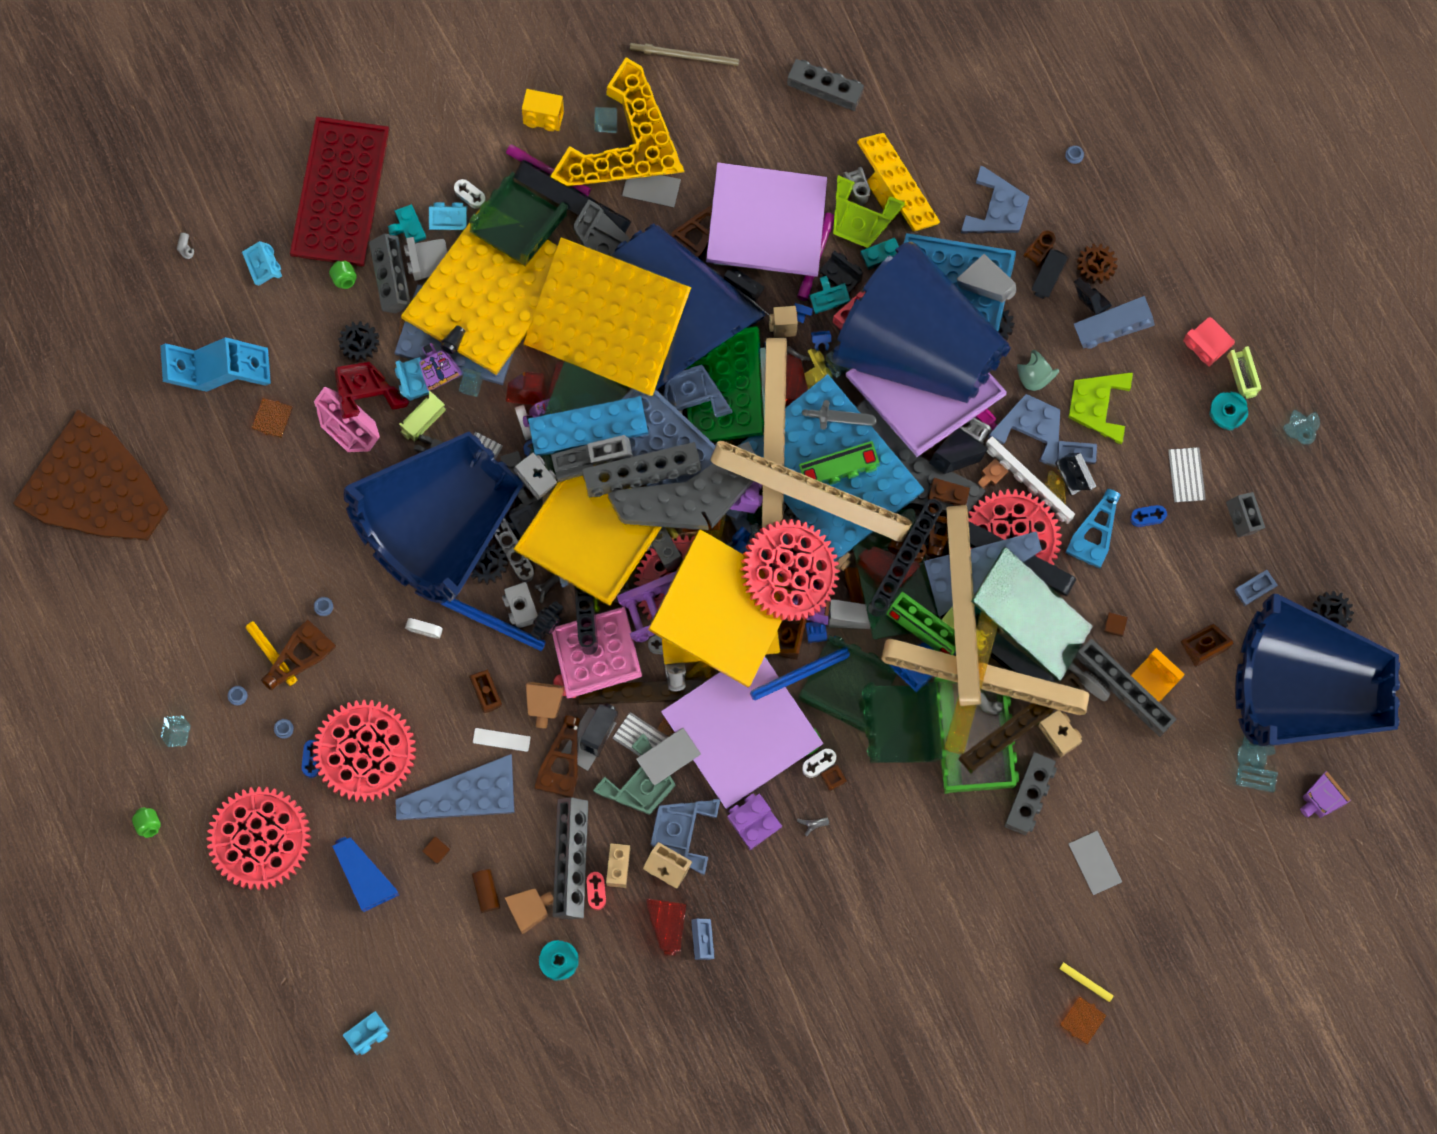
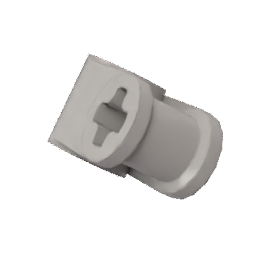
[843,167,870,205]
[959,418,992,445]
[665,663,686,691]

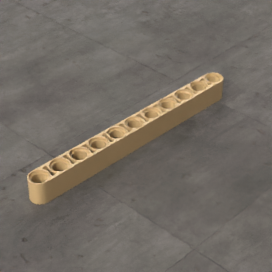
[762,338,787,540]
[710,441,912,542]
[947,505,981,706]
[881,639,1089,715]

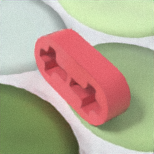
[586,872,606,910]

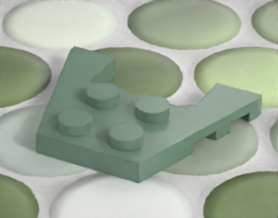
[593,733,675,815]

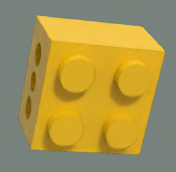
[522,89,564,131]

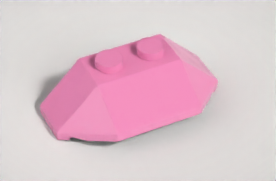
[314,387,380,452]

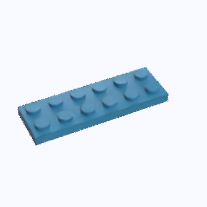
[528,396,648,456]

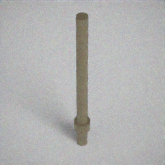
[630,43,739,66]

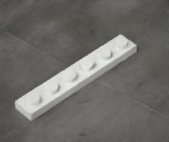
[985,436,1075,524]

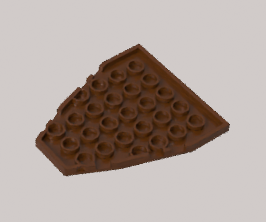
[13,410,169,541]

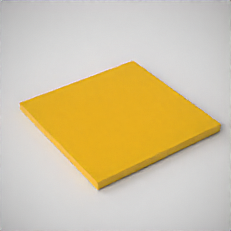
[514,464,662,606]
[648,529,794,688]

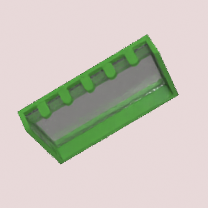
[933,677,1019,794]

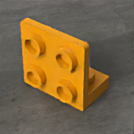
[1131,648,1185,702]

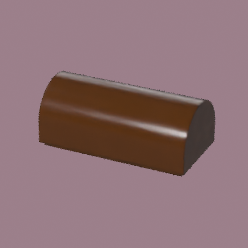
[469,669,502,713]
[472,869,500,913]

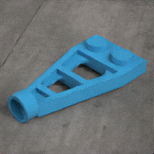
[1065,489,1120,569]

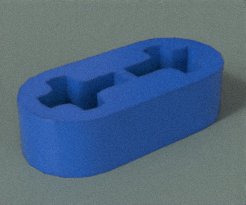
[1130,505,1167,527]
[302,740,320,778]

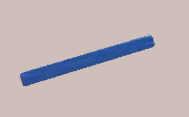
[440,599,546,651]
[750,647,850,701]

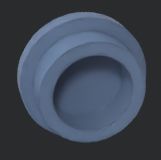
[1065,146,1084,164]
[314,597,333,616]
[228,686,248,706]
[274,719,294,739]

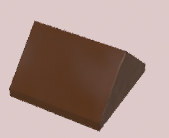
[773,617,807,660]
[1181,623,1234,667]

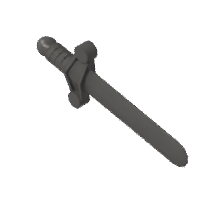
[802,400,876,430]

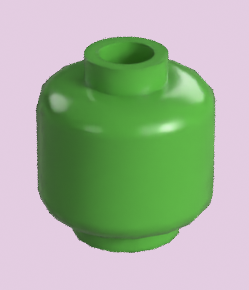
[329,261,357,289]
[132,807,161,838]

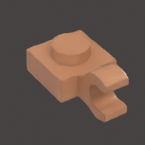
[978,459,1009,489]

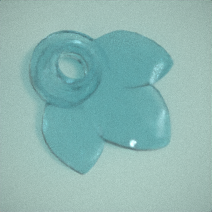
[1283,410,1320,445]
[1237,736,1276,770]

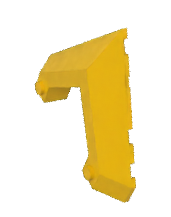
[551,58,684,186]

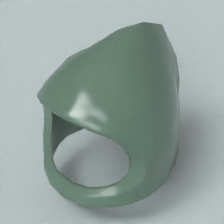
[1017,350,1059,391]

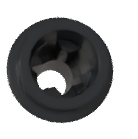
[440,325,465,354]

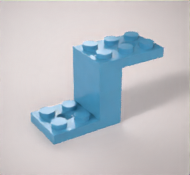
[160,337,271,392]

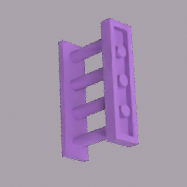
[617,571,677,642]

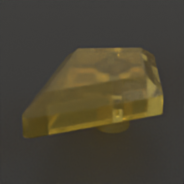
[1045,471,1066,504]
[685,661,715,680]

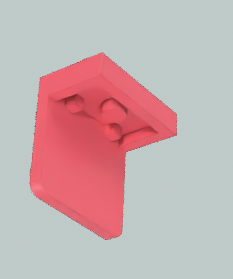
[1183,317,1235,367]

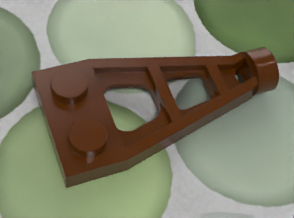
[670,205,712,259]
[926,478,970,558]
[261,620,336,691]
[535,715,580,798]

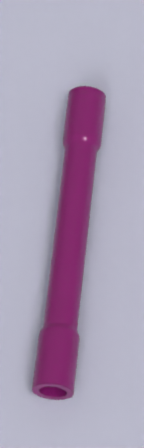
[506,144,591,196]
[797,213,835,301]

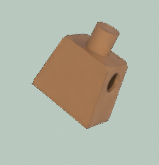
[526,682,565,728]
[505,889,553,934]

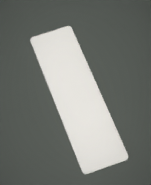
[473,728,531,752]

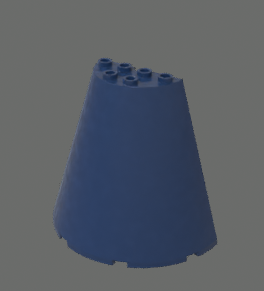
[607,223,766,390]
[832,241,1011,403]
[344,432,524,603]
[1235,594,1400,747]

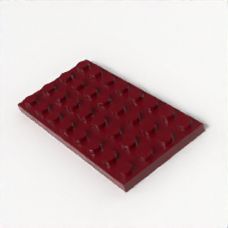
[290,116,390,267]

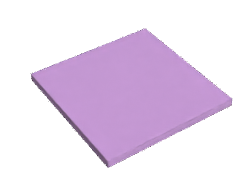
[706,162,827,277]
[846,369,1007,457]
[661,657,823,809]

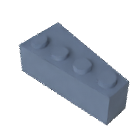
[1074,296,1155,349]

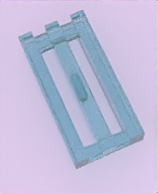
[1235,765,1278,793]

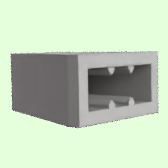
[957,254,1016,303]
[828,600,880,629]

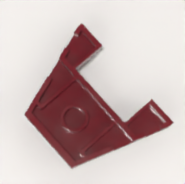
[335,362,409,419]

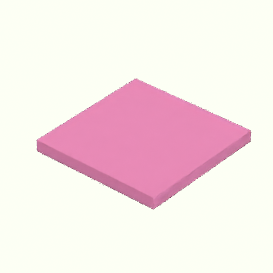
[552,606,642,698]

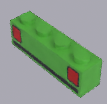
[799,441,880,485]
[886,592,956,655]

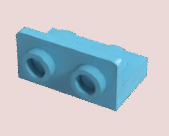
[429,202,468,230]
[242,241,282,286]
[395,357,429,401]
[343,1011,389,1055]

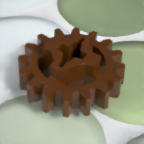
[1077,244,1118,284]

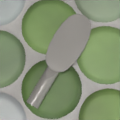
[1061,656,1110,701]

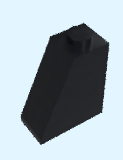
[1031,248,1070,299]
[929,428,988,474]
[580,704,618,757]

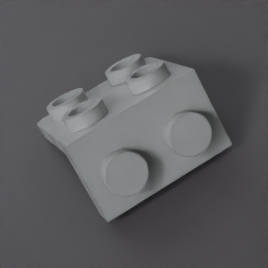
[404,237,447,281]

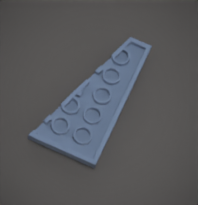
[924,531,1042,617]
[396,754,515,820]

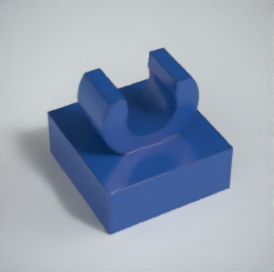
[794,303,814,323]
[811,331,832,351]
[805,622,827,643]

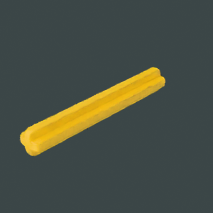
[246,621,297,686]

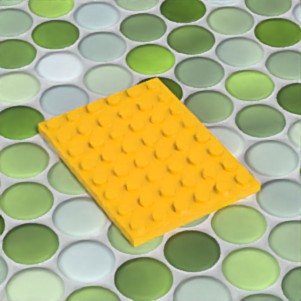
[401,202,558,375]
[523,237,691,396]

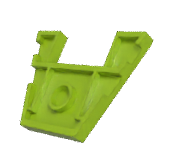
[833,175,905,248]
[1068,373,1133,444]

